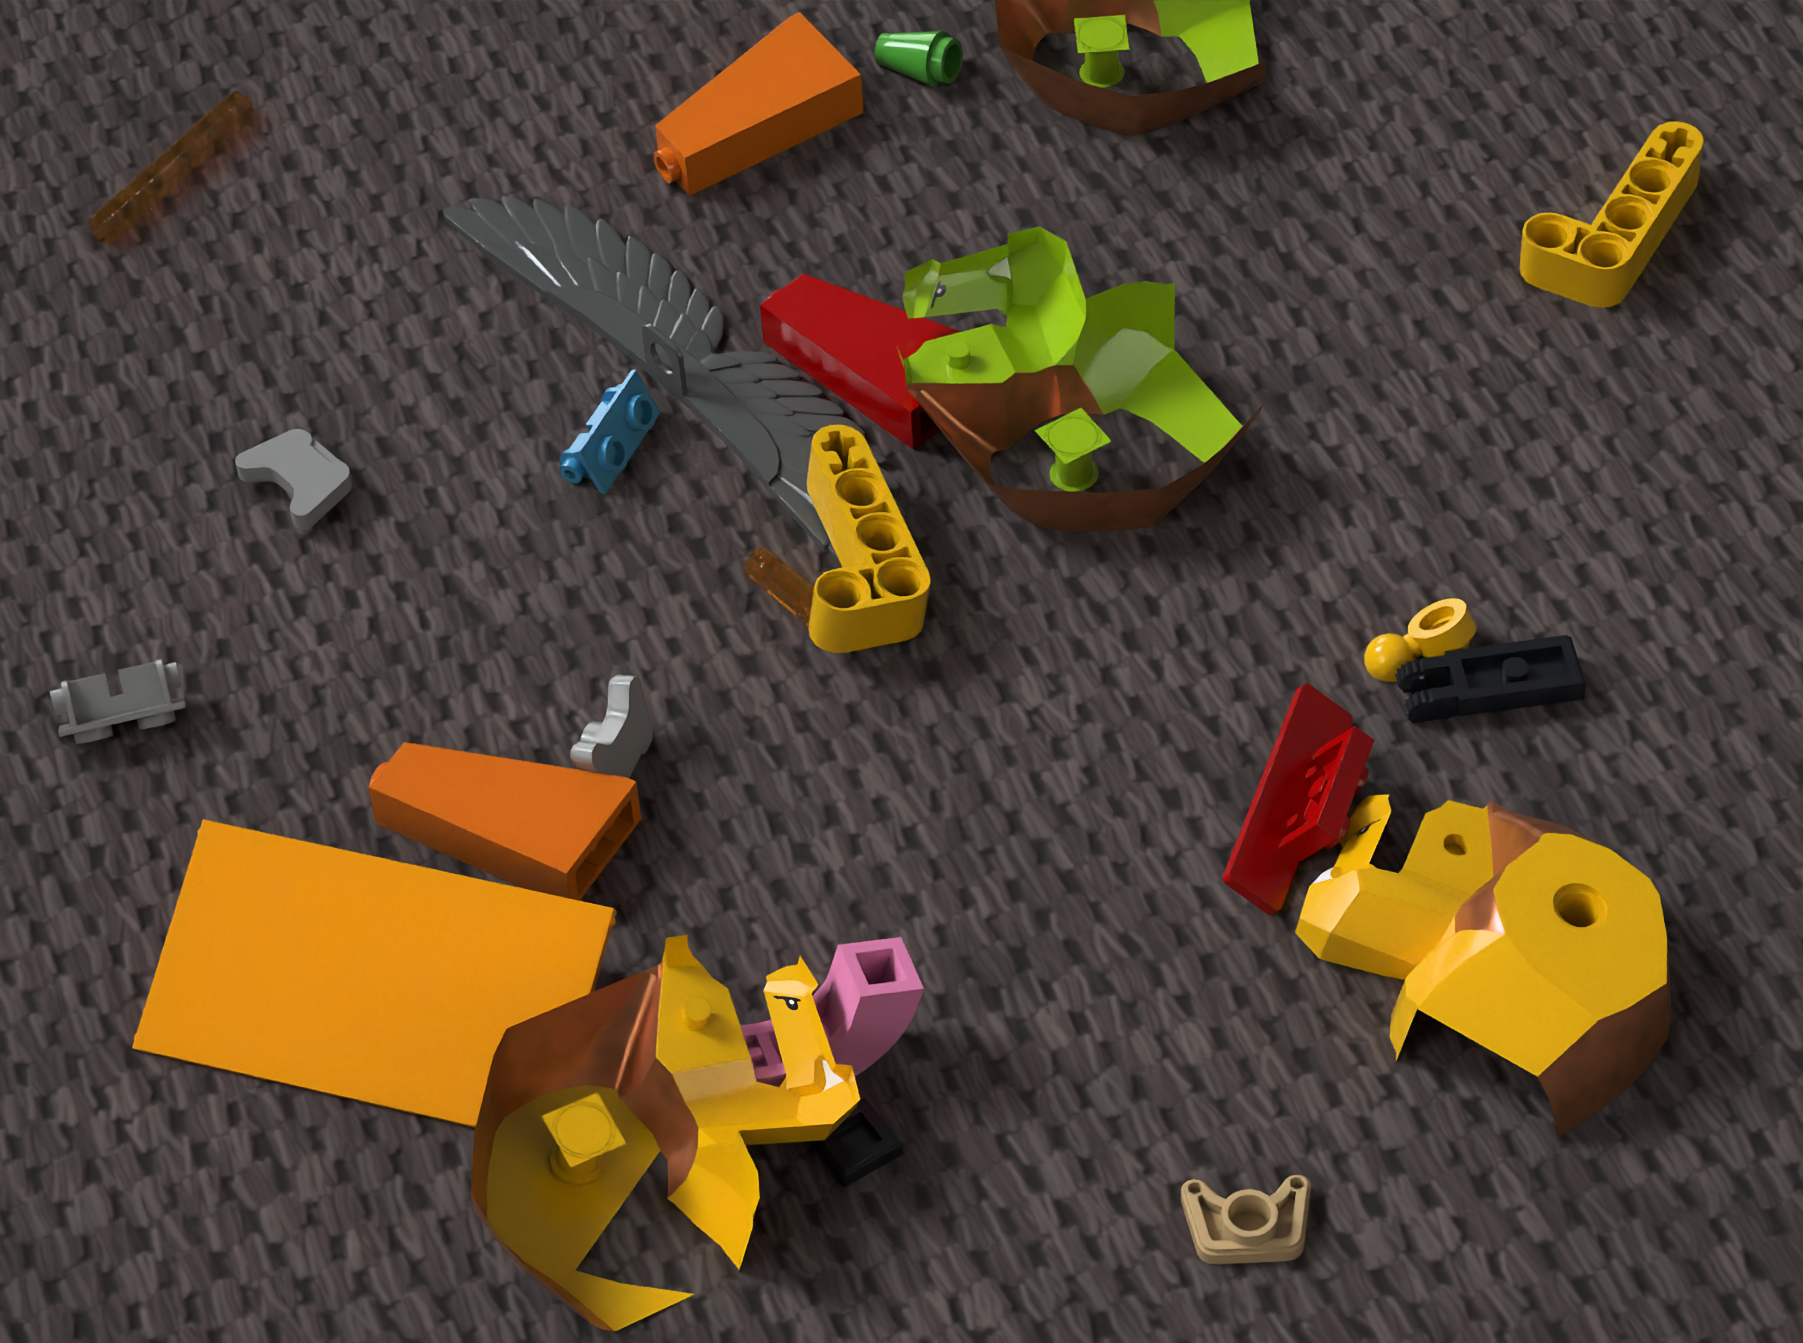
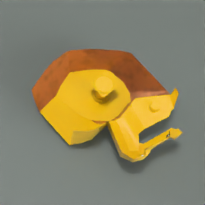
[1295,795,1671,1138]
[471,935,860,1331]

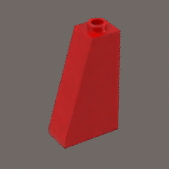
[760,273,961,450]

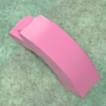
[740,937,924,1088]

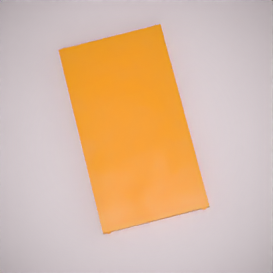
[132,819,617,1128]

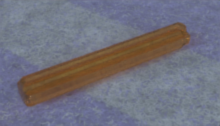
[87,91,255,245]

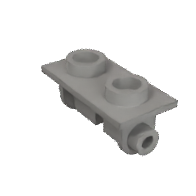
[50,659,186,744]

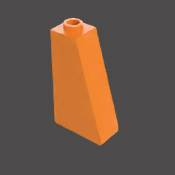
[654,12,864,196]
[368,742,642,901]

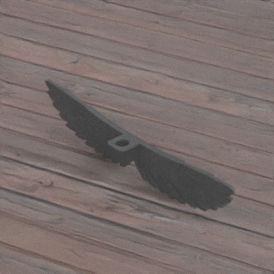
[443,196,907,566]

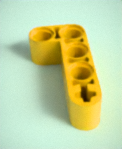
[1519,121,1704,308]
[806,424,931,653]

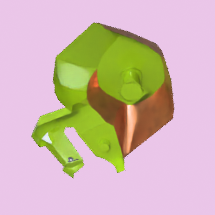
[995,0,1267,136]
[897,227,1264,532]

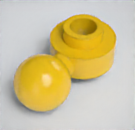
[1364,598,1477,682]

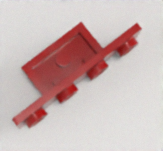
[1222,683,1375,915]

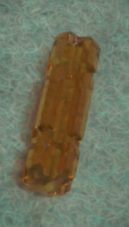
[743,547,814,627]

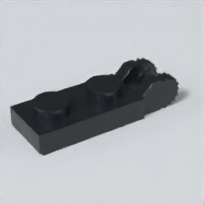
[1395,635,1586,723]

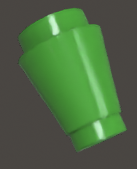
[875,31,963,87]

